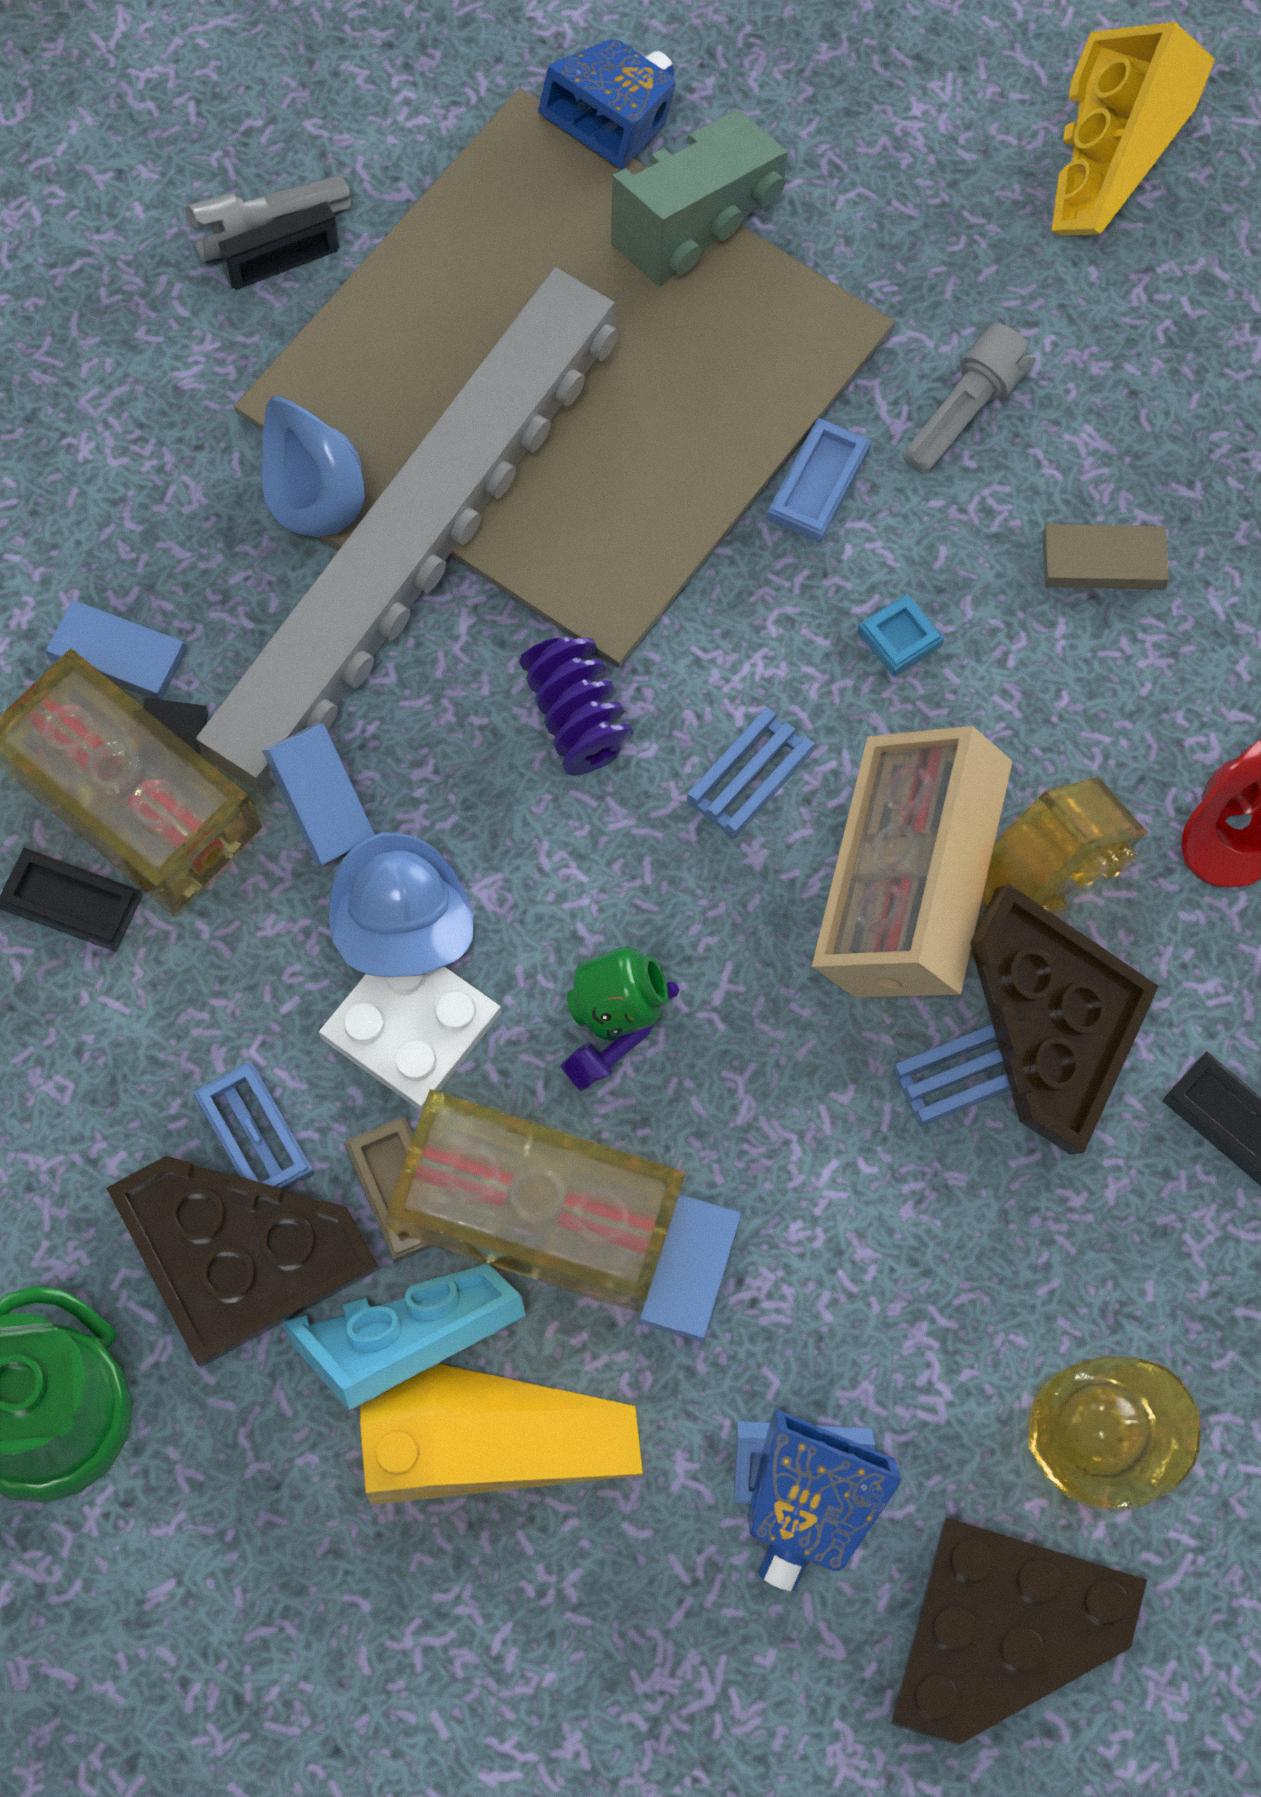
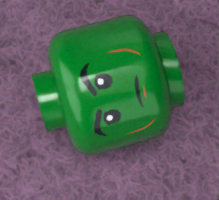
[567,946,669,1040]

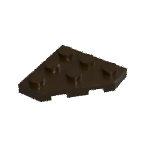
[970,884,1159,1155]
[107,1156,380,1367]
[890,1518,1147,1746]

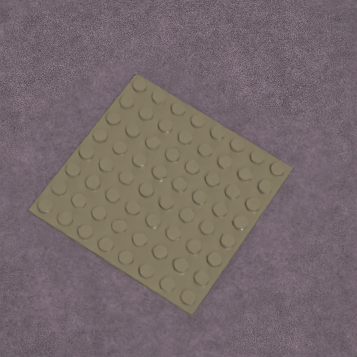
[234,87,895,668]

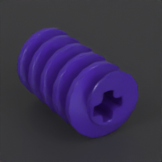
[519,637,634,776]

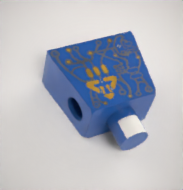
[538,39,676,170]
[748,1409,901,1591]

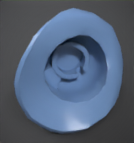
[262,395,365,537]
[329,832,474,977]

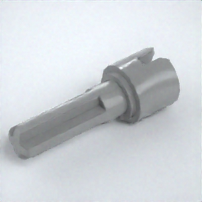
[186,176,351,263]
[903,323,1036,474]

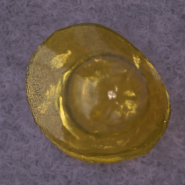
[1028,1356,1201,1509]

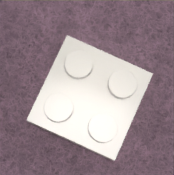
[319,966,501,1112]

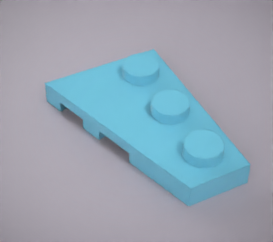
[283,1263,526,1410]

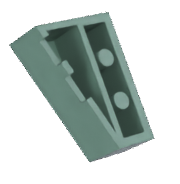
[611,109,787,287]

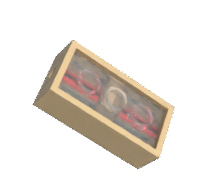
[811,726,1013,998]

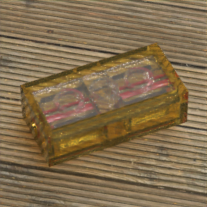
[0,648,262,916]
[385,1089,686,1312]

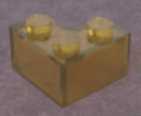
[982,777,1148,918]

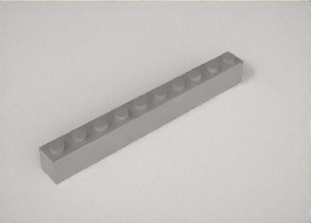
[195,267,619,798]

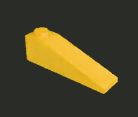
[1051,22,1215,236]
[360,1364,643,1505]

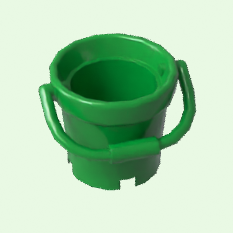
[0,1286,133,1503]

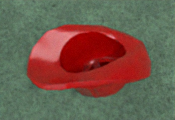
[1181,739,1261,888]

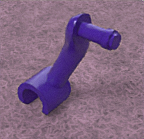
[560,982,679,1091]

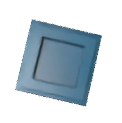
[857,593,944,677]

